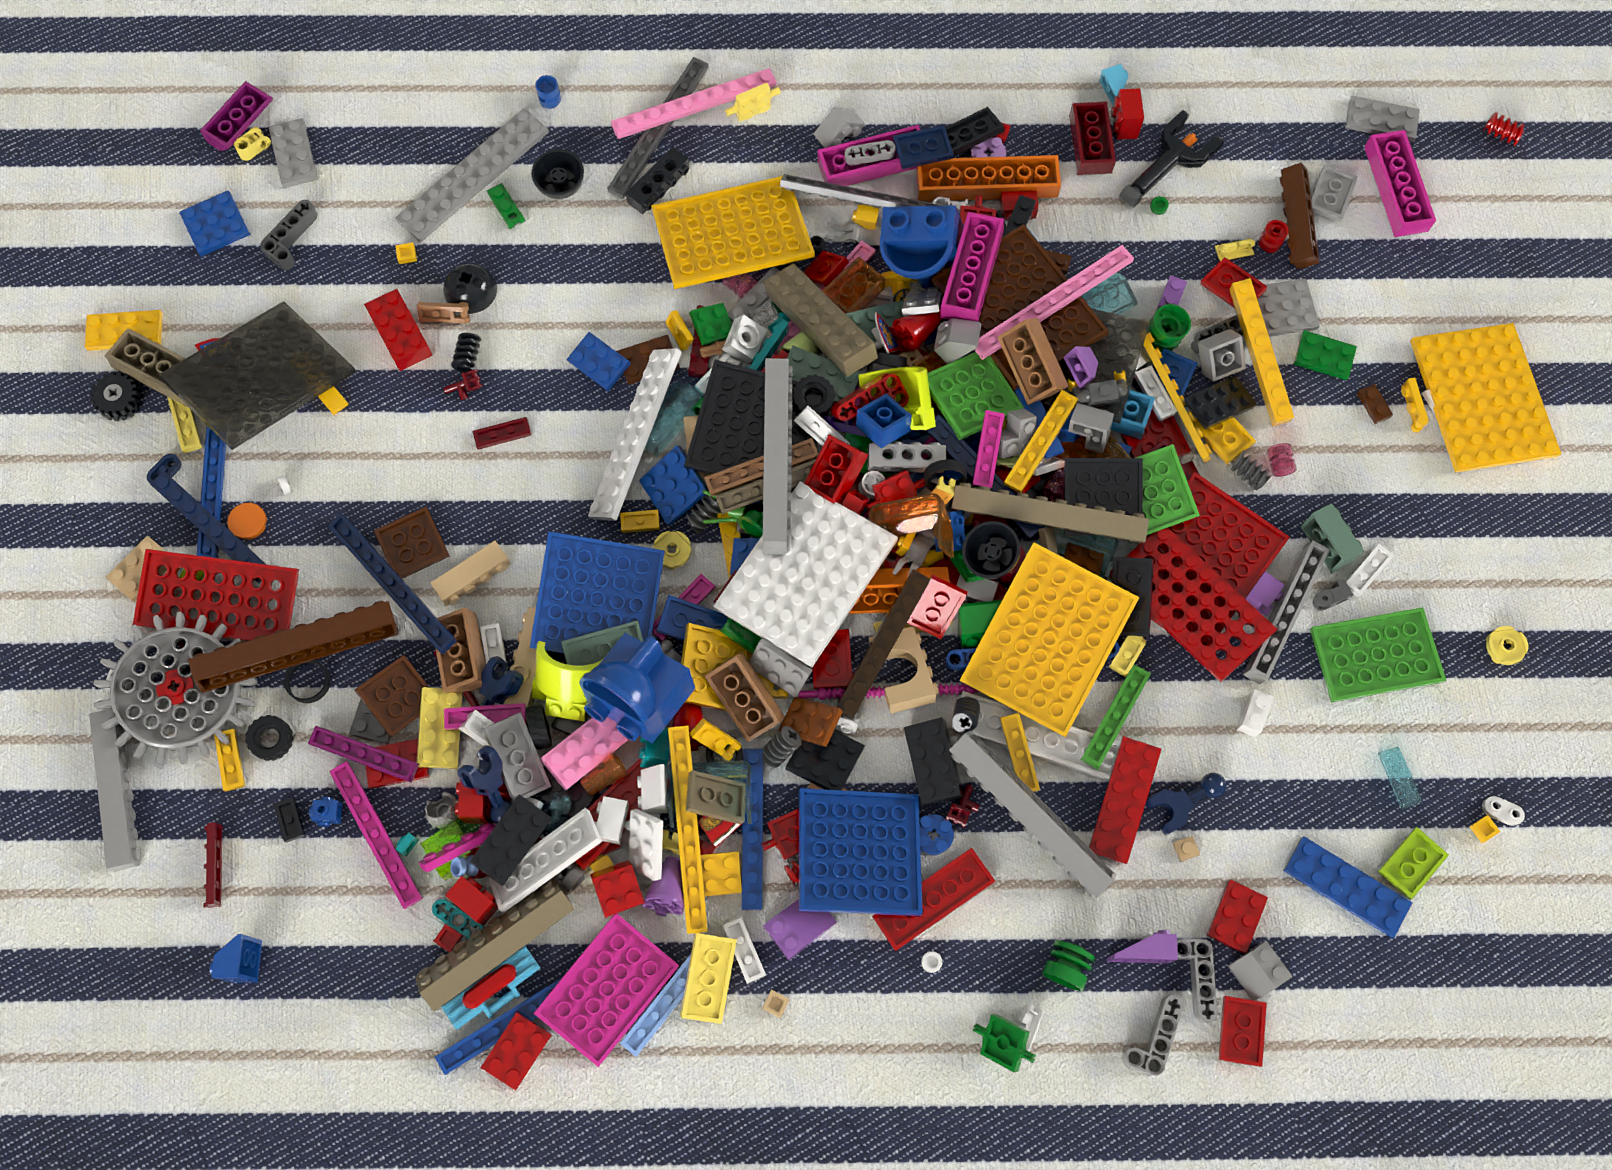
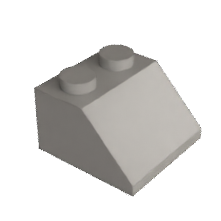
[934,318,981,364]
[1228,941,1293,1001]

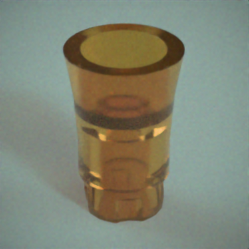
[581,752,628,796]

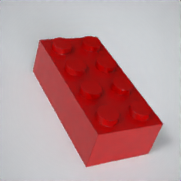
[364,289,433,371]

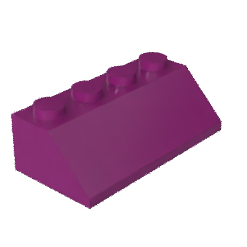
[200,81,273,151]

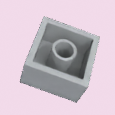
[1198,329,1246,382]

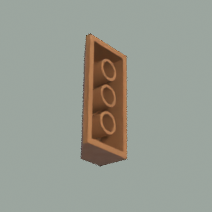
[997,318,1069,405]
[435,608,486,693]
[704,651,785,742]

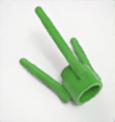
[702,490,746,524]

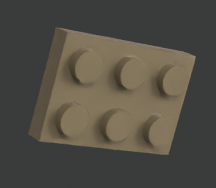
[686,770,747,824]

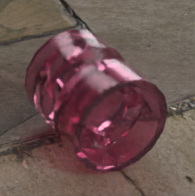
[723,273,757,299]
[1267,443,1297,477]
[1041,469,1064,502]

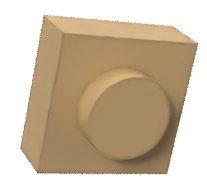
[1172,836,1200,862]
[762,990,790,1019]

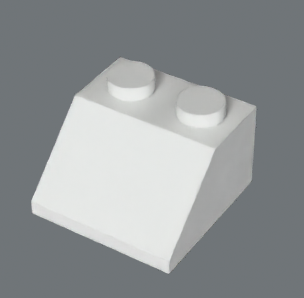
[637,764,668,814]

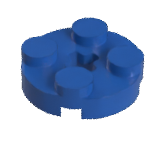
[919,814,954,856]

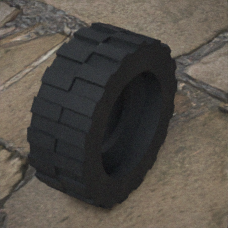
[792,374,835,418]
[526,704,552,750]
[245,715,294,761]

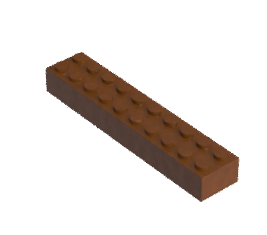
[188,601,399,693]

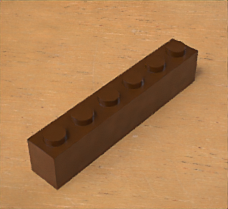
[1280,162,1320,270]

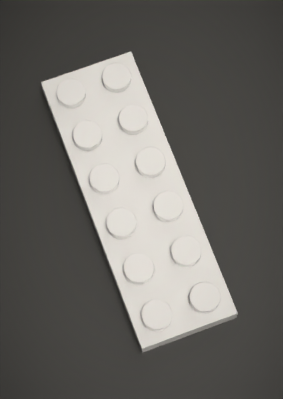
[489,808,602,913]

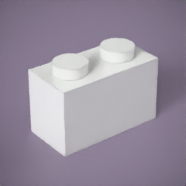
[1237,689,1273,737]
[594,796,629,845]

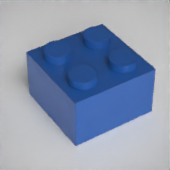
[856,394,912,448]

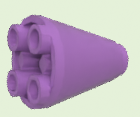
[643,856,684,916]

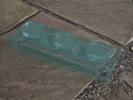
[1378,746,1423,809]

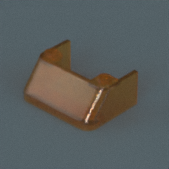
[869,493,954,569]

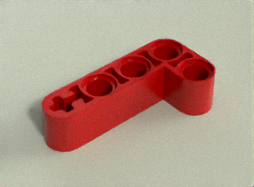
[831,373,909,421]

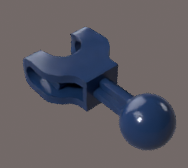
[479,656,524,706]
[457,745,512,824]
[1145,772,1227,835]

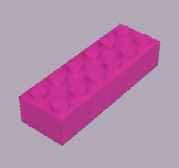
[817,125,920,186]
[1364,130,1436,237]
[941,212,1004,322]

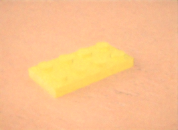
[416,687,462,769]
[680,932,737,1024]

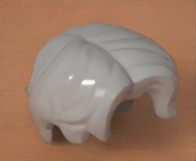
[425,792,458,829]

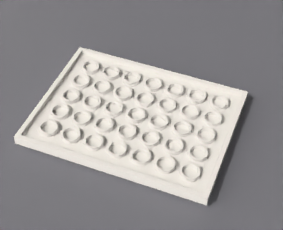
[713,482,898,667]

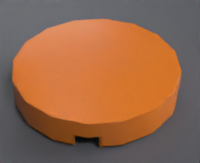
[227,503,267,540]

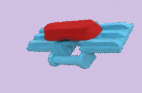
[441,946,540,1030]

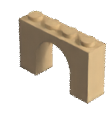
[869,626,939,714]

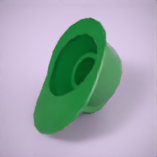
[738,510,763,538]

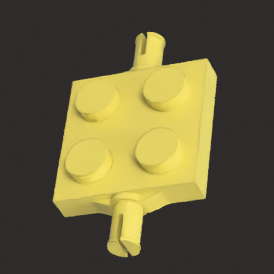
[725,83,781,122]

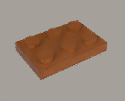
[778,697,843,747]

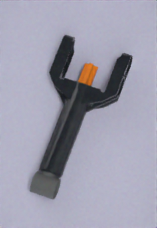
[1119,110,1224,208]

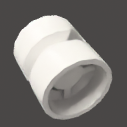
[858,471,885,501]

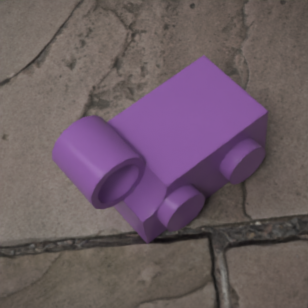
[1245,571,1284,616]

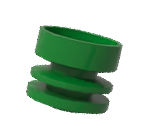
[1145,304,1191,352]
[1042,940,1096,992]

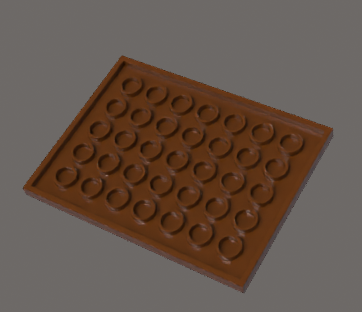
[932,224,1109,390]

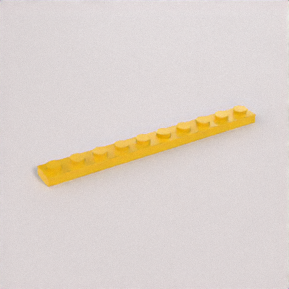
[668,726,708,934]

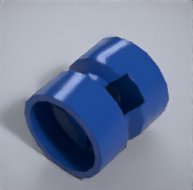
[535,75,561,109]

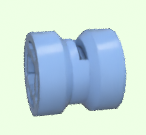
[451,855,479,877]

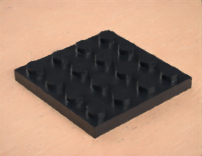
[1064,458,1143,536]

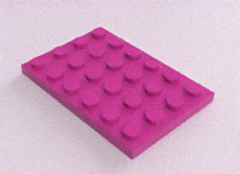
[534,914,679,1067]

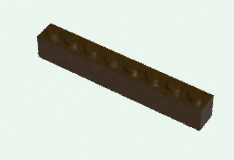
[835,570,931,718]

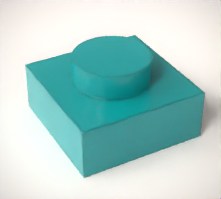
[396,833,419,857]

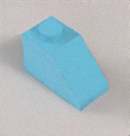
[1099,64,1128,107]

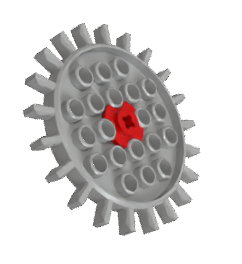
[93,612,257,765]

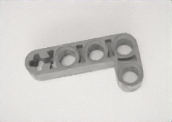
[1177,939,1217,1024]
[1121,995,1184,1076]

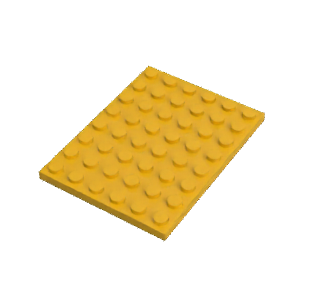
[651,176,815,289]
[1410,323,1562,473]
[959,542,1139,737]

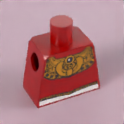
[697,814,741,848]

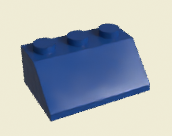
[210,934,262,983]

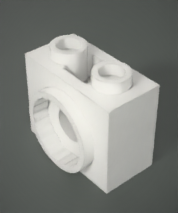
[722,315,767,364]

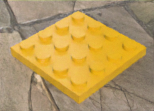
[681,623,757,712]

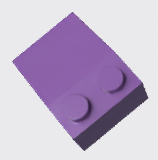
[763,899,837,961]
[1107,930,1178,963]

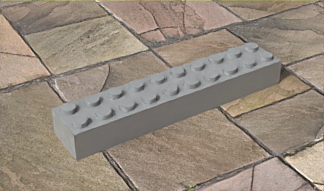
[763,358,792,555]
[949,731,1116,898]

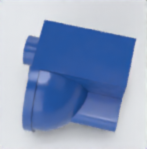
[880,205,964,289]
[579,632,695,743]

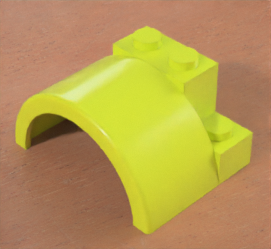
[859,367,936,430]
[532,641,604,721]

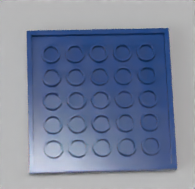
[530,531,665,653]
[799,788,923,916]

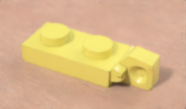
[1109,636,1147,677]

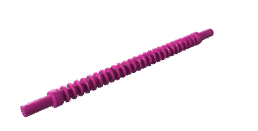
[799,683,979,700]

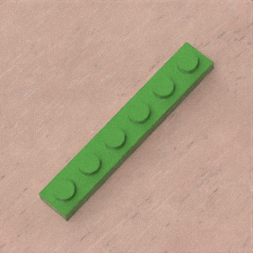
[1080,664,1151,770]

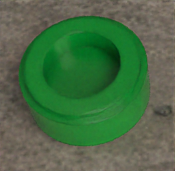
[1150,196,1169,215]

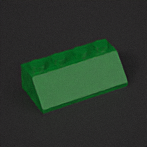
[958,600,1002,648]

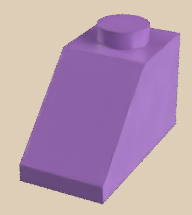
[1063,346,1098,389]

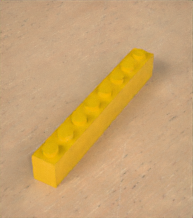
[1229,278,1294,427]

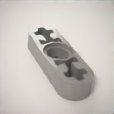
[845,140,895,165]

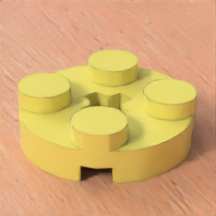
[653,531,692,570]
[1486,626,1528,665]

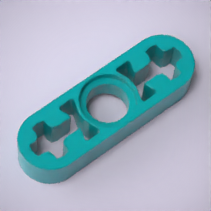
[432,899,484,939]

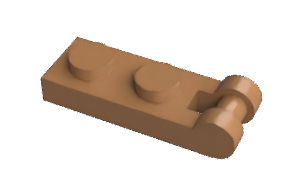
[417,302,470,324]

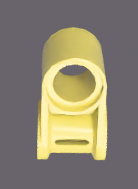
[234,127,271,161]

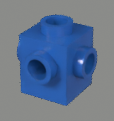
[309,797,343,827]

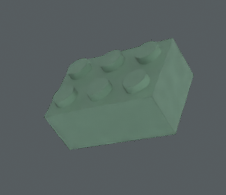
[1301,503,1364,574]

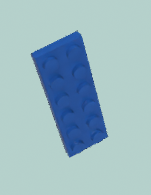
[1283,836,1413,938]

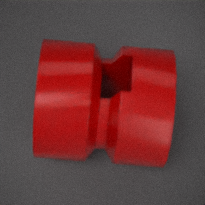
[1258,220,1289,253]

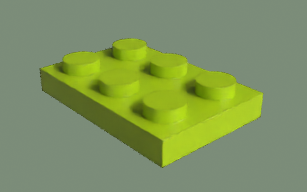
[1377,827,1449,900]

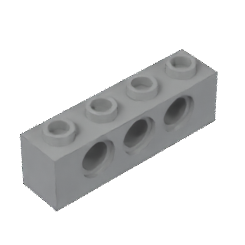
[867,442,946,473]

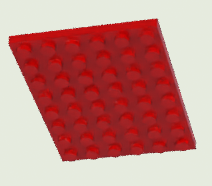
[1111,472,1290,646]

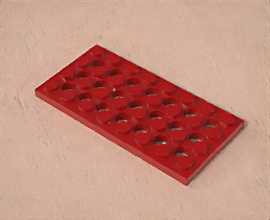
[1108,528,1277,683]
[132,549,300,641]

